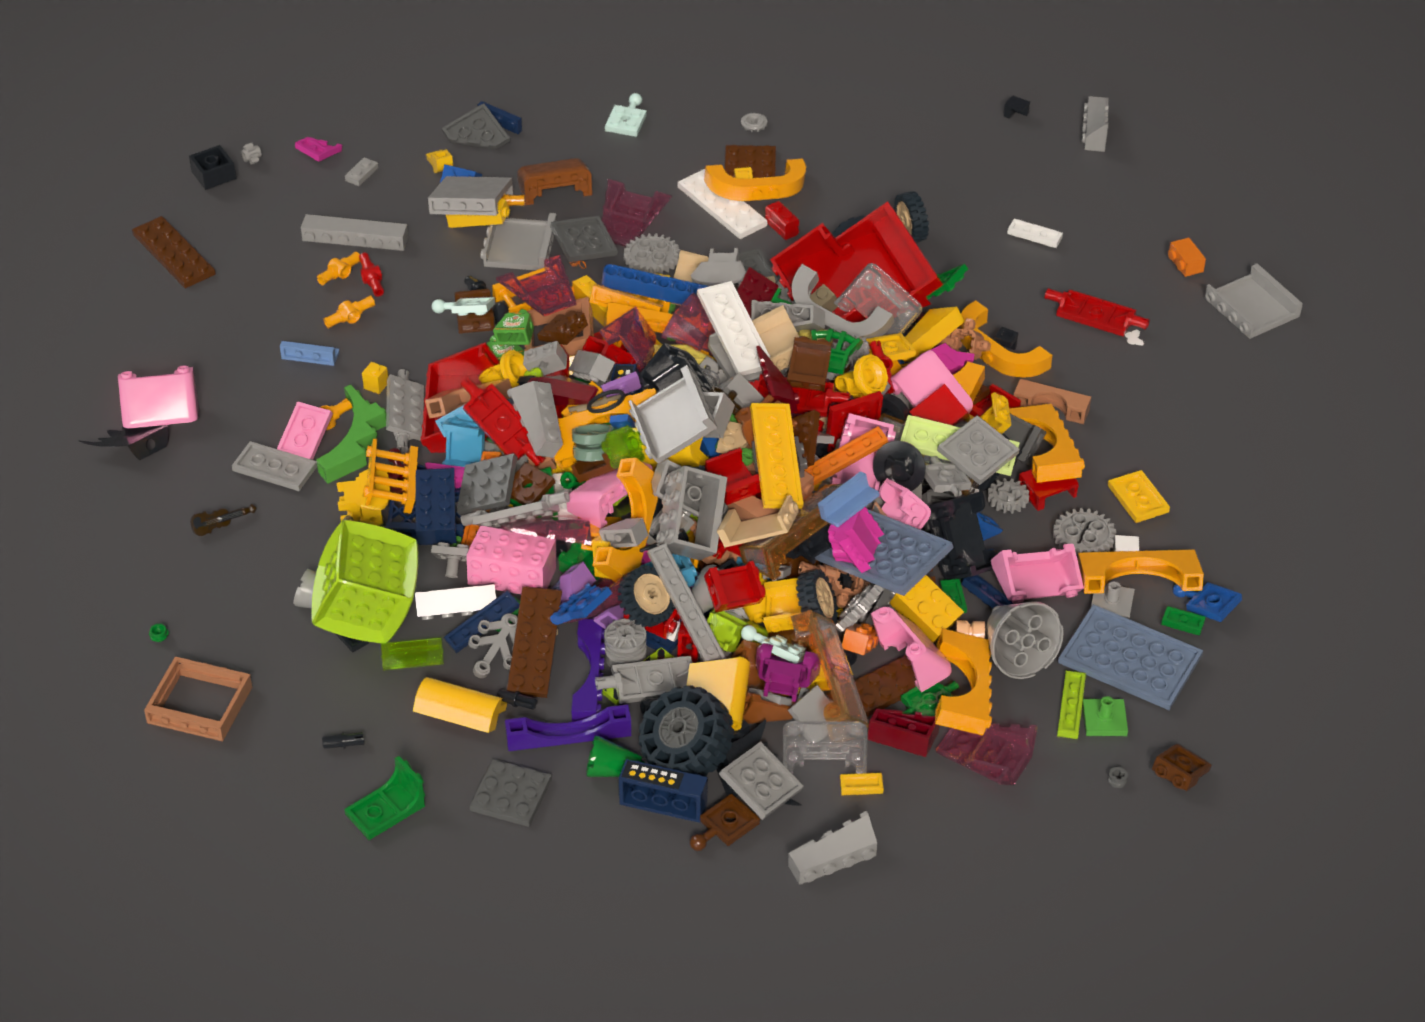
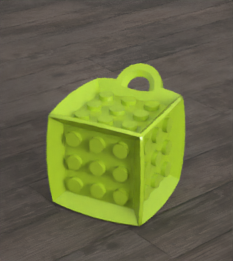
[312,520,418,644]

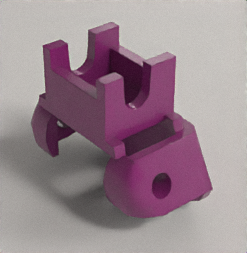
[755,643,821,702]

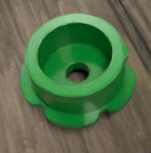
[149,624,169,642]

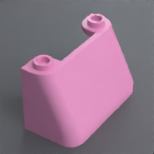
[891,350,973,423]
[118,366,199,428]
[828,413,896,500]
[566,461,652,529]
[879,478,931,530]
[991,544,1084,603]
[871,607,952,693]

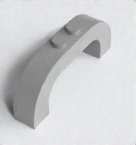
[792,264,894,339]

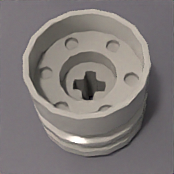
[604,619,647,668]

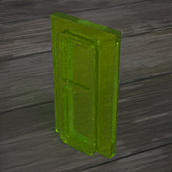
[381,638,444,670]

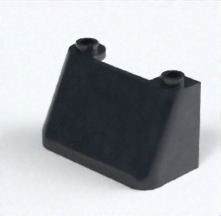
[638,343,713,393]
[928,491,998,580]

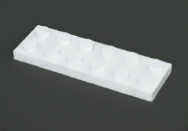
[678,169,767,239]
[697,281,770,376]

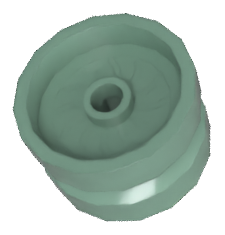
[572,424,614,461]

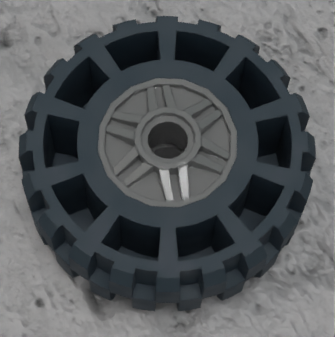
[639,685,734,777]

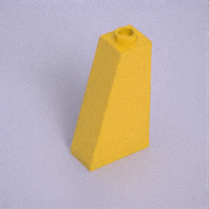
[446,199,510,228]
[903,307,964,362]

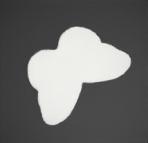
[1125,330,1144,346]

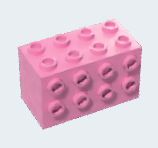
[466,526,556,594]

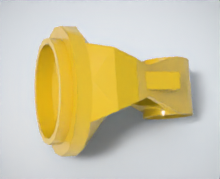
[478,350,527,388]
[835,354,888,399]

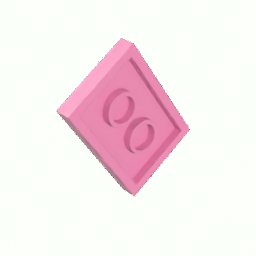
[277,402,333,460]

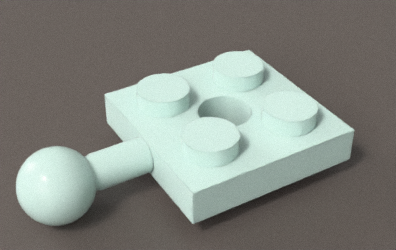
[605,93,647,137]
[432,297,495,316]
[741,625,806,664]

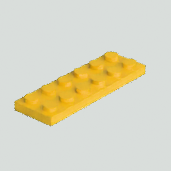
[750,403,804,509]

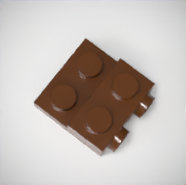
[537,311,588,345]
[1152,744,1212,791]

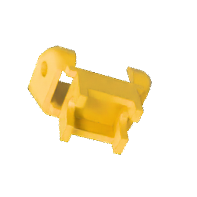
[337,469,390,526]

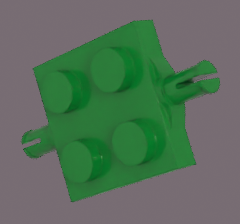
[901,681,959,716]

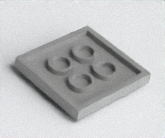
[937,415,1020,485]
[719,742,804,820]

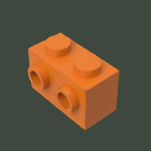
[1168,237,1206,277]
[841,623,879,655]

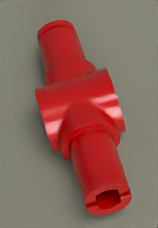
[359,253,384,297]
[869,341,895,394]

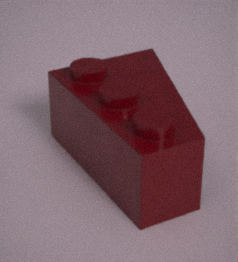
[867,709,940,757]

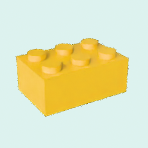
[890,575,964,644]

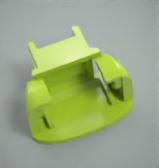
[707,608,768,652]

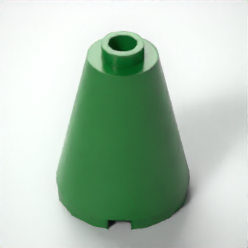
[586,735,645,777]

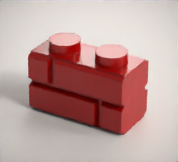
[765,201,799,240]

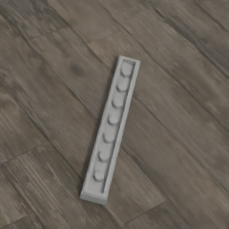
[647,543,726,662]

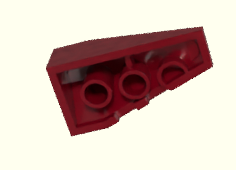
[756,345,800,413]
[527,375,598,406]

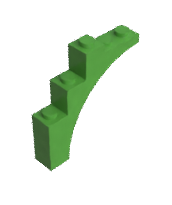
[316,384,386,484]

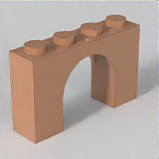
[425,378,511,418]
[728,471,814,521]

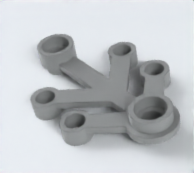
[468,614,518,678]

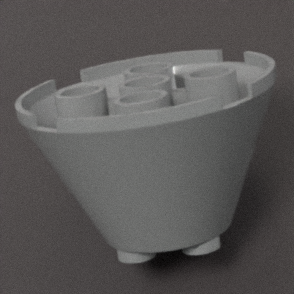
[985,602,1063,679]

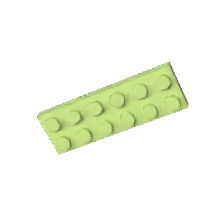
[900,415,1020,476]

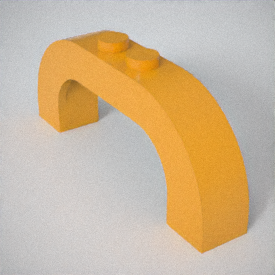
[704,159,806,201]
[959,300,1053,378]

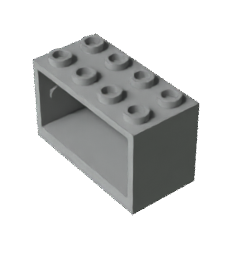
[656,466,727,560]

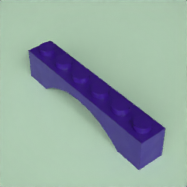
[571,619,605,722]
[505,705,632,751]

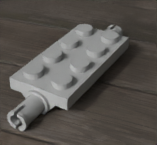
[386,369,424,454]
[461,491,570,529]
[595,656,692,704]

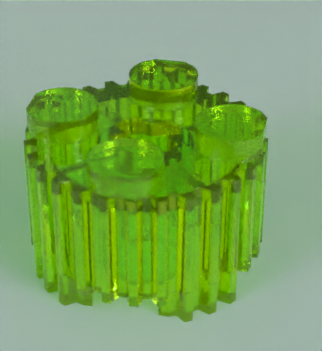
[601,425,645,469]

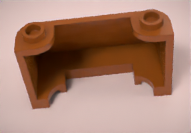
[517,158,592,205]
[730,640,796,724]

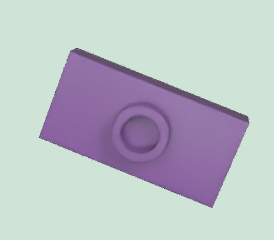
[601,372,641,397]

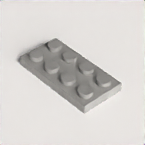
[232,441,317,491]

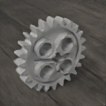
[624,233,680,274]
[1053,508,1116,555]
[834,584,884,632]

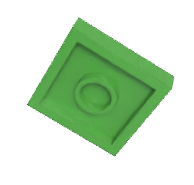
[1082,696,1128,736]

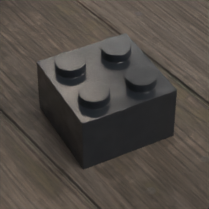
[189,145,236,190]

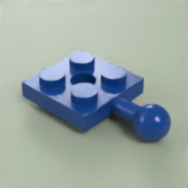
[1173,582,1242,622]

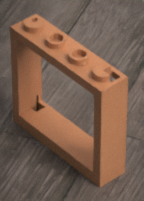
[524,297,594,356]
[144,657,252,741]

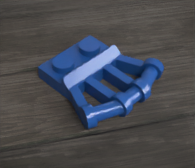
[550,583,612,625]

